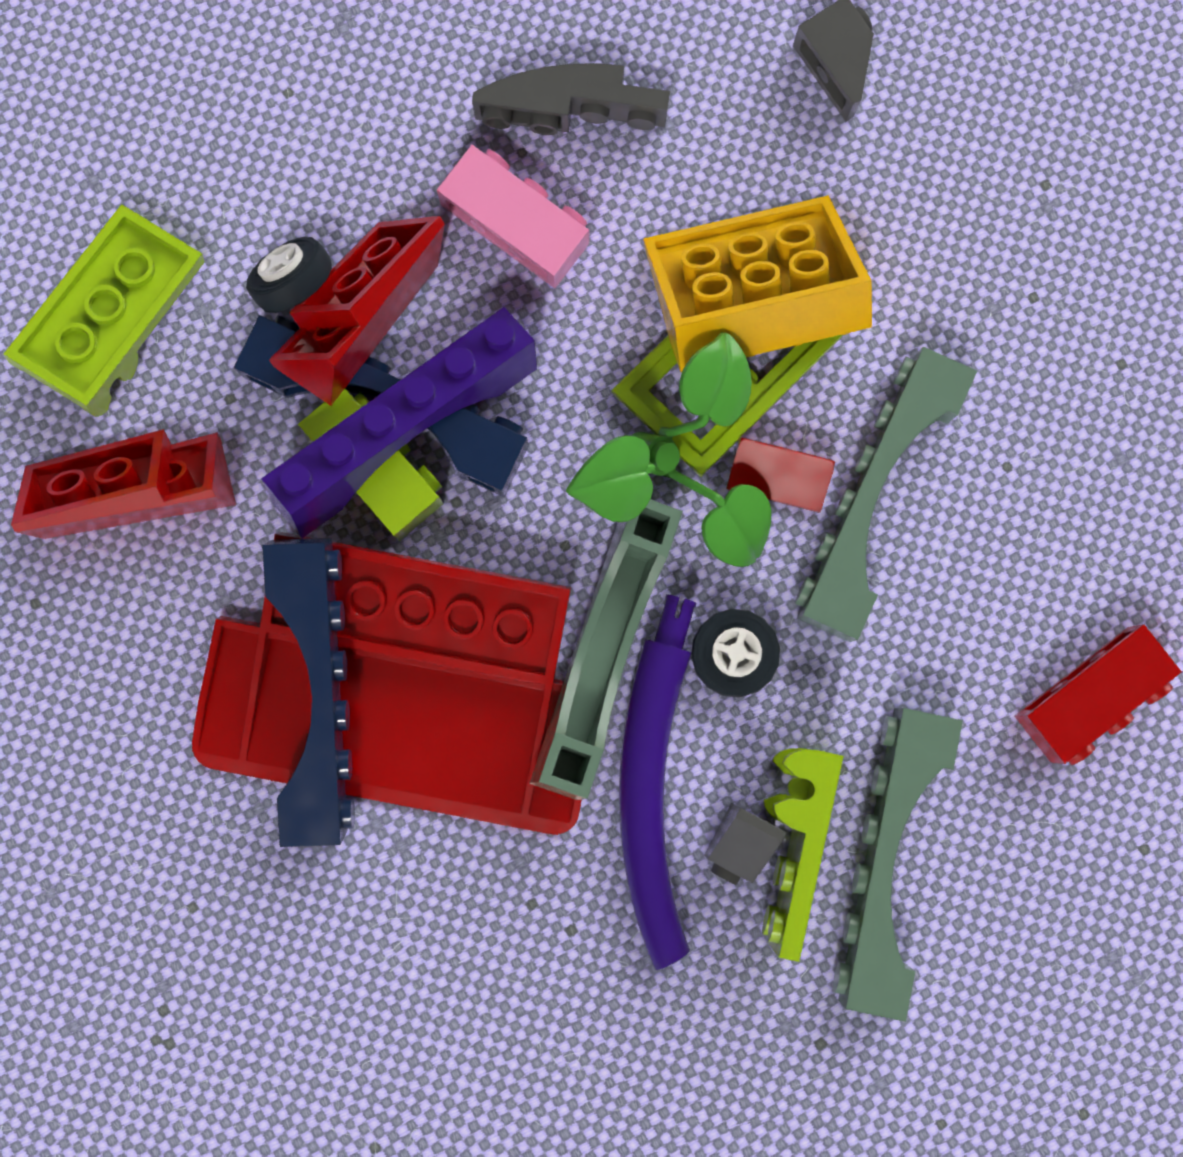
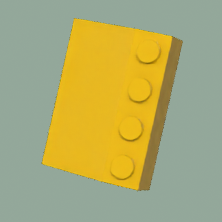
[643,195,872,372]

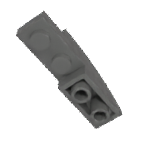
[472,63,670,135]

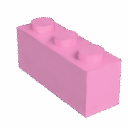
[437,145,589,288]

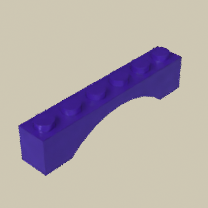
[261,307,537,539]

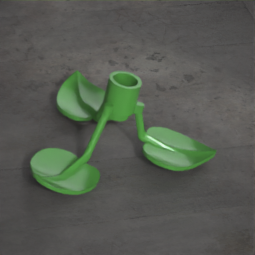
[566,332,771,567]

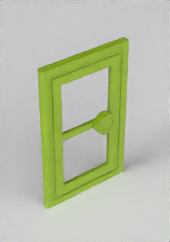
[611,335,843,477]

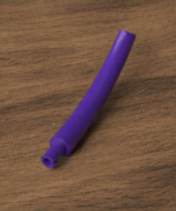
[619,594,697,970]

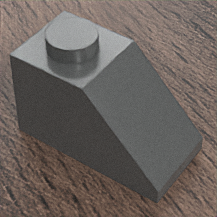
[793,0,874,122]
[704,803,787,885]

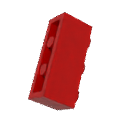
[1014,624,1182,765]

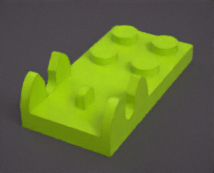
[3,204,205,417]
[762,748,844,962]

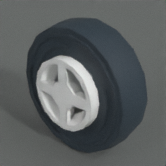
[246,237,332,313]
[691,609,780,697]

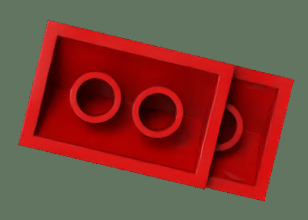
[269,216,445,406]
[11,429,236,539]

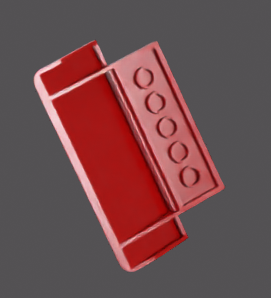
[192,532,582,835]

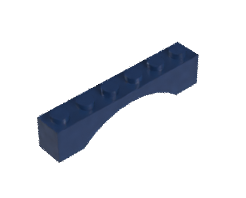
[234,315,529,498]
[262,538,355,847]

